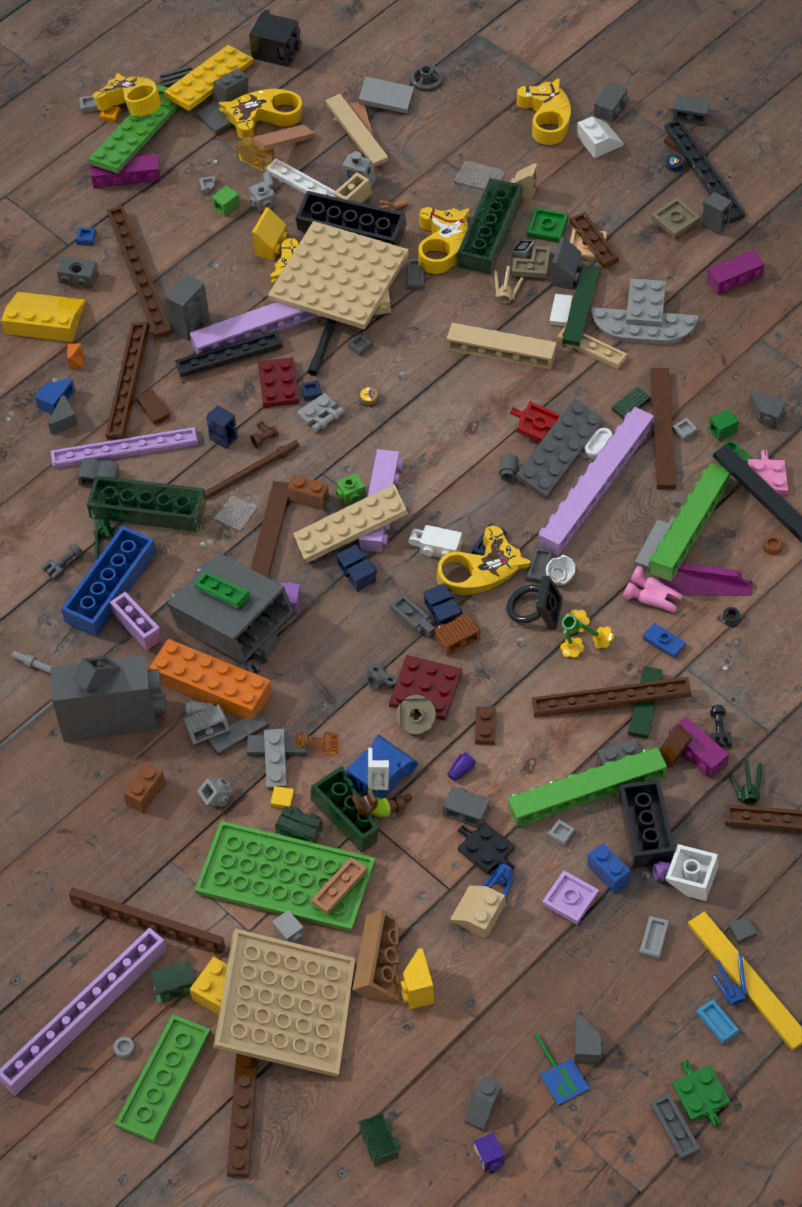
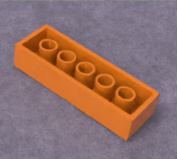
[149,639,272,720]

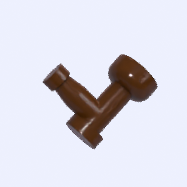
[250,421,279,448]

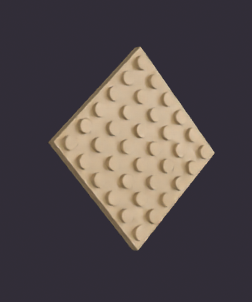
[268,221,409,329]
[213,929,355,1077]

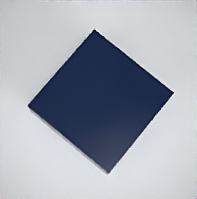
[301,380,322,401]

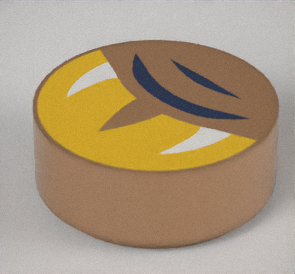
[360,387,378,405]

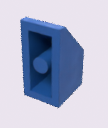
[35,378,75,414]

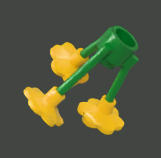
[560,609,614,658]

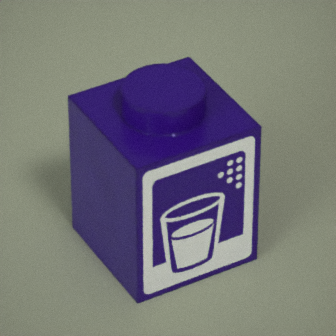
[474,1133,504,1172]

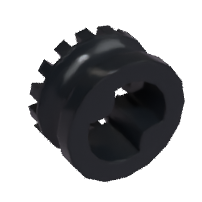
[722,607,740,627]

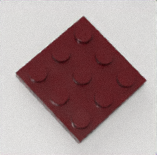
[389,655,462,720]

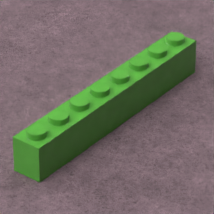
[648,463,731,581]
[508,747,667,827]

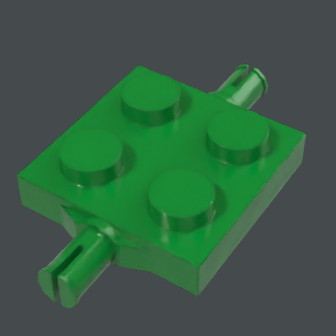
[672,1060,730,1128]

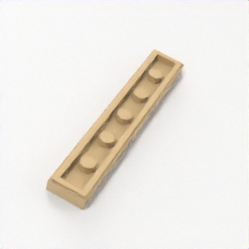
[325,94,388,167]

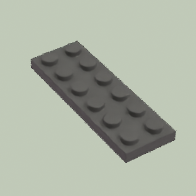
[515,398,604,499]

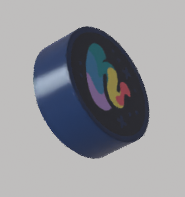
[666,154,683,171]

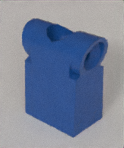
[346,735,418,798]

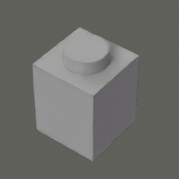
[272,910,305,944]

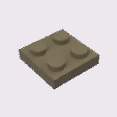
[651,197,701,238]

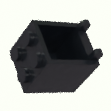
[249,10,302,67]

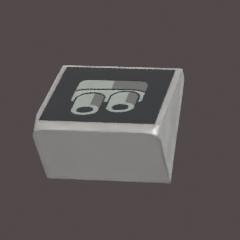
[511,240,535,259]

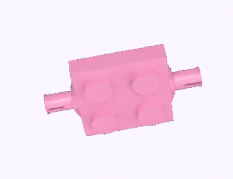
[747,450,788,495]

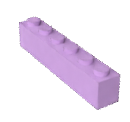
[359,449,403,552]

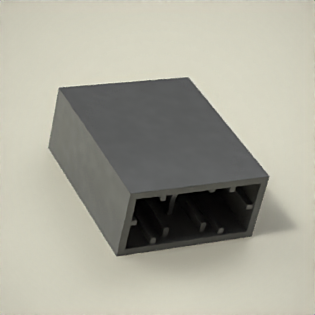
[167,552,294,663]
[50,655,166,742]

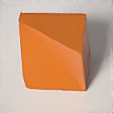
[67,343,84,369]

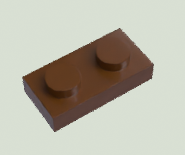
[475,706,496,745]

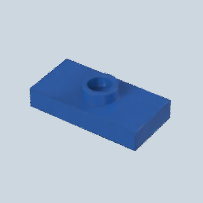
[643,623,686,659]

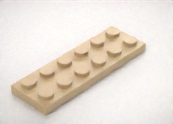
[293,484,408,564]

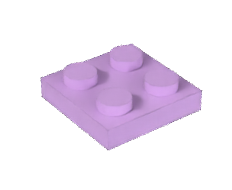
[542,870,599,925]

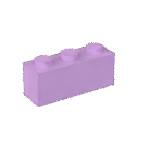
[110,592,162,651]

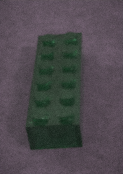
[457,178,523,274]
[87,475,207,532]

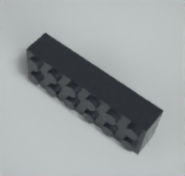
[296,191,407,246]

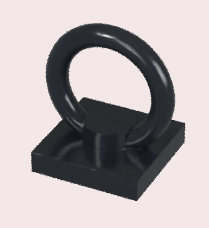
[506,575,563,629]

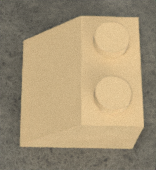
[450,886,506,939]

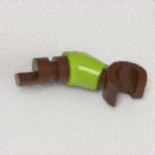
[351,789,412,818]

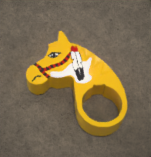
[418,207,469,274]

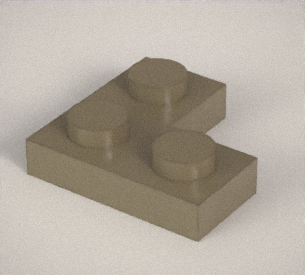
[512,246,550,278]

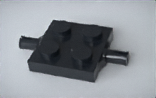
[458,822,515,875]

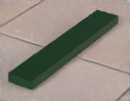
[562,265,600,347]

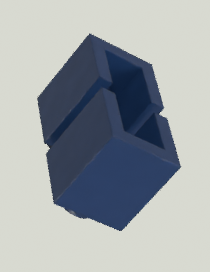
[206,405,238,449]
[336,545,377,591]
[423,584,463,627]

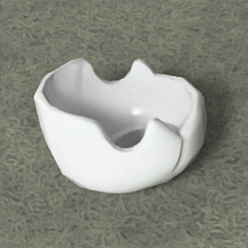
[546,555,575,585]

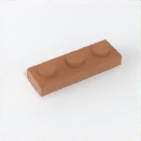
[311,857,367,915]

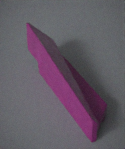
[658,563,753,596]

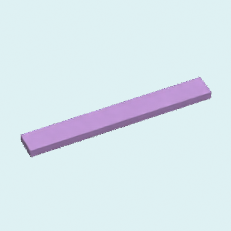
[51,427,198,469]

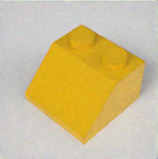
[252,207,289,261]
[400,948,434,1010]

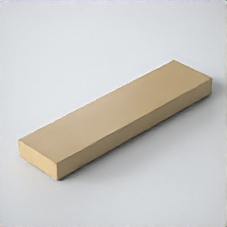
[557,326,628,370]

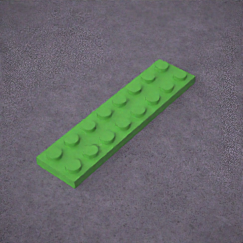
[88,85,180,173]

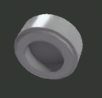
[113,1037,135,1059]

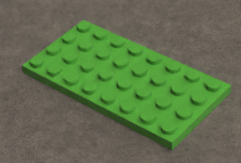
[195,821,376,932]

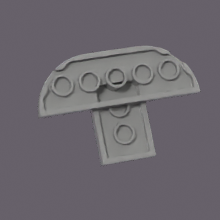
[592,278,699,345]

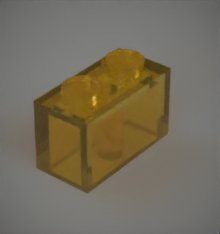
[236,135,275,172]

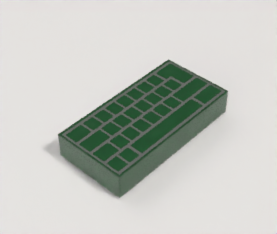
[612,386,651,419]

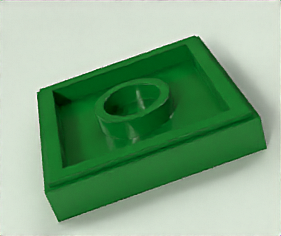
[527,208,569,243]

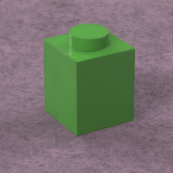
[212,185,240,217]

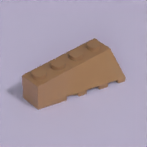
[352,909,400,1002]

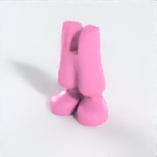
[623,566,683,613]

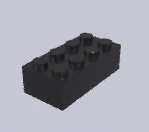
[619,780,675,868]

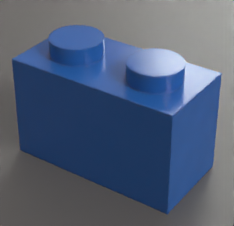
[587,843,631,894]

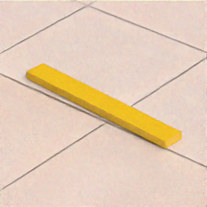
[688,911,802,1051]

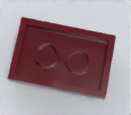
[258,357,299,408]

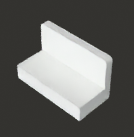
[368,748,389,790]

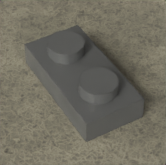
[597,738,641,766]

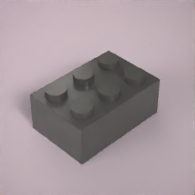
[165,274,210,340]

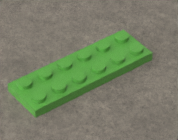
[115,1014,211,1143]

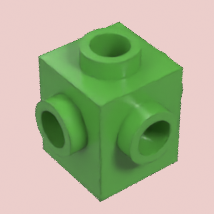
[335,473,366,506]

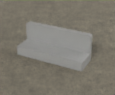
[635,517,675,571]

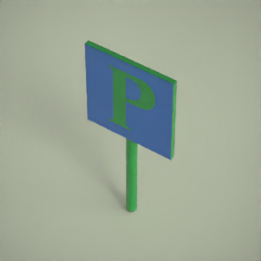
[535,1033,590,1106]

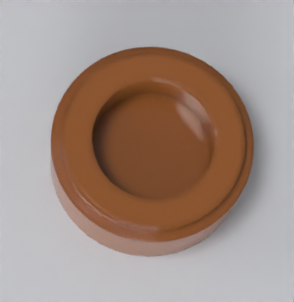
[763,536,782,555]

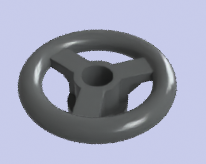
[410,65,443,90]

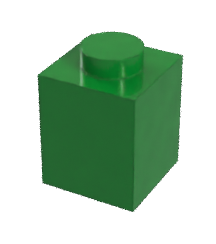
[709,409,739,441]

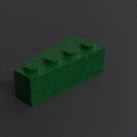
[310,766,378,853]

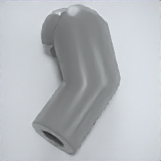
[260,172,274,189]

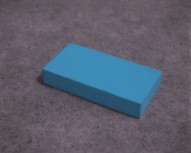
[696,999,740,1045]

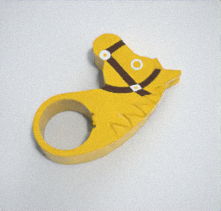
[516,78,571,145]

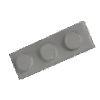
[264,729,287,789]

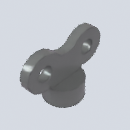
[367,664,397,689]

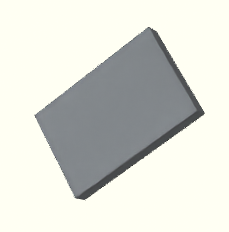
[358,77,414,114]

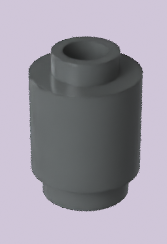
[499,453,519,482]

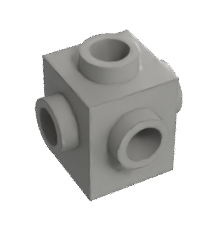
[249,181,275,212]
[197,777,234,806]

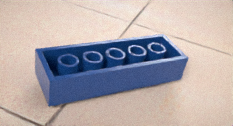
[61,525,157,636]

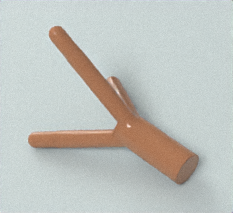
[377,199,408,211]

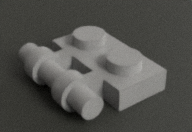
[297,393,344,432]

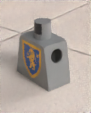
[340,151,376,188]

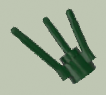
[93,518,116,559]
[729,757,762,805]

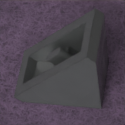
[48,395,78,435]

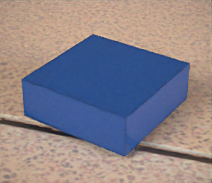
[76,227,97,246]

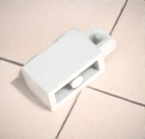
[408,525,462,558]

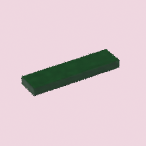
[628,666,663,739]

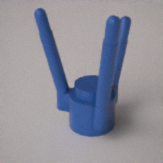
[481,864,514,916]
[713,953,748,1006]

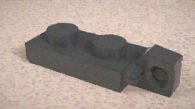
[389,594,435,639]

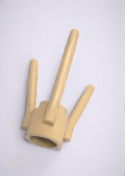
[494,266,524,304]

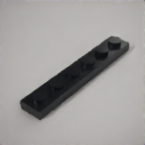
[175,330,283,378]

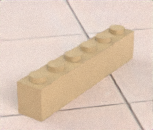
[446,323,557,370]

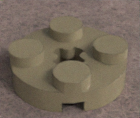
[396,695,437,735]

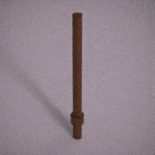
[202,440,300,499]

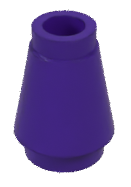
[447,752,476,782]

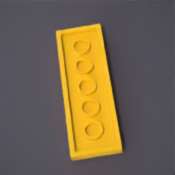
[164,45,253,111]

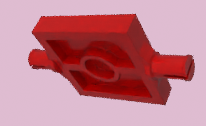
[510,401,561,443]

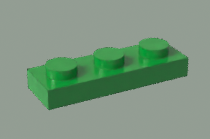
[194,571,250,609]

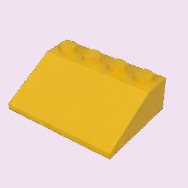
[1,292,86,342]

